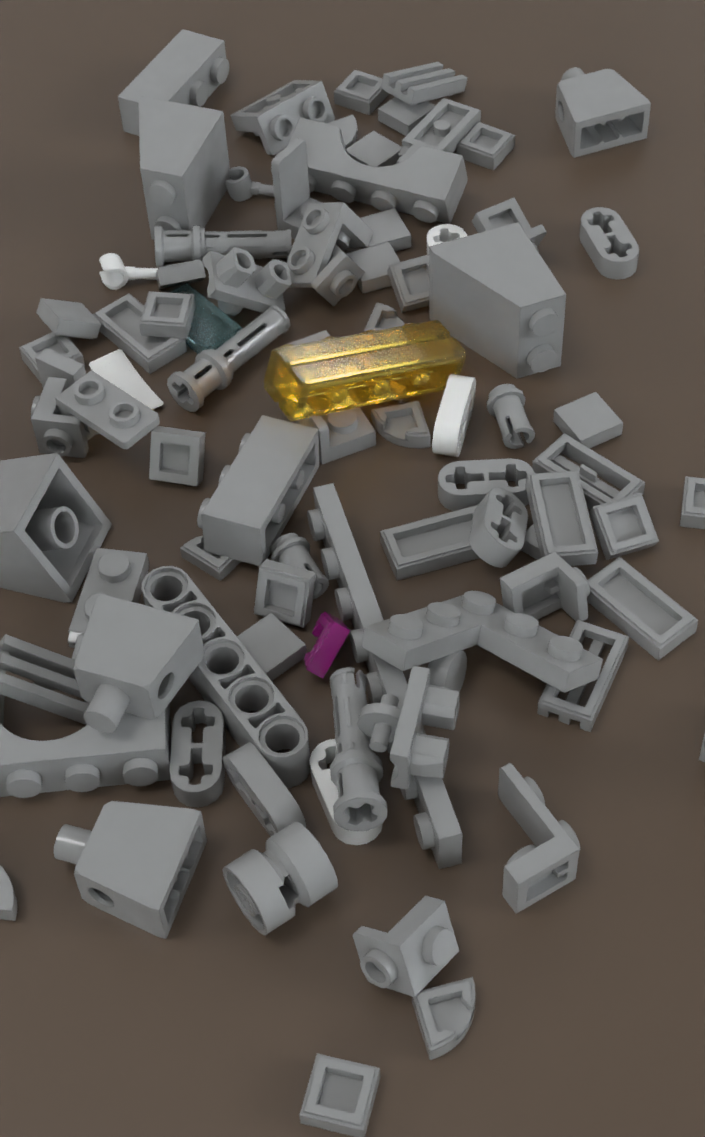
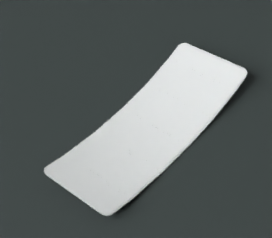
[89,349,164,410]

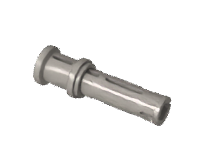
[154,225,292,267]
[167,305,291,412]
[330,667,388,831]

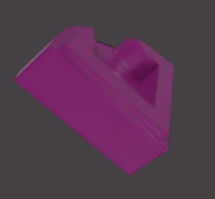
[304,611,351,678]

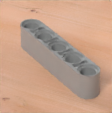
[141,566,310,788]

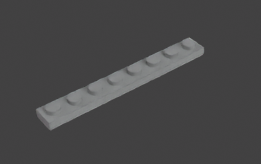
[307,483,462,869]

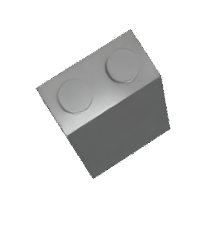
[138,96,231,240]
[429,222,566,379]
[0,453,112,603]

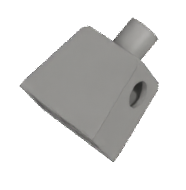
[555,67,651,158]
[74,593,205,733]
[54,801,207,939]

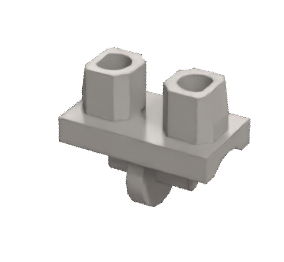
[202,247,292,316]
[357,665,460,790]

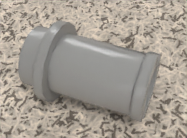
[487,384,535,449]
[271,533,329,600]

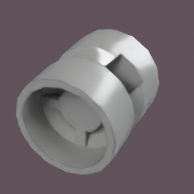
[222,821,338,936]

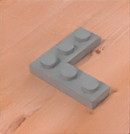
[361,591,603,693]

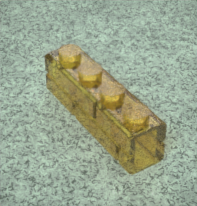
[263,320,466,421]

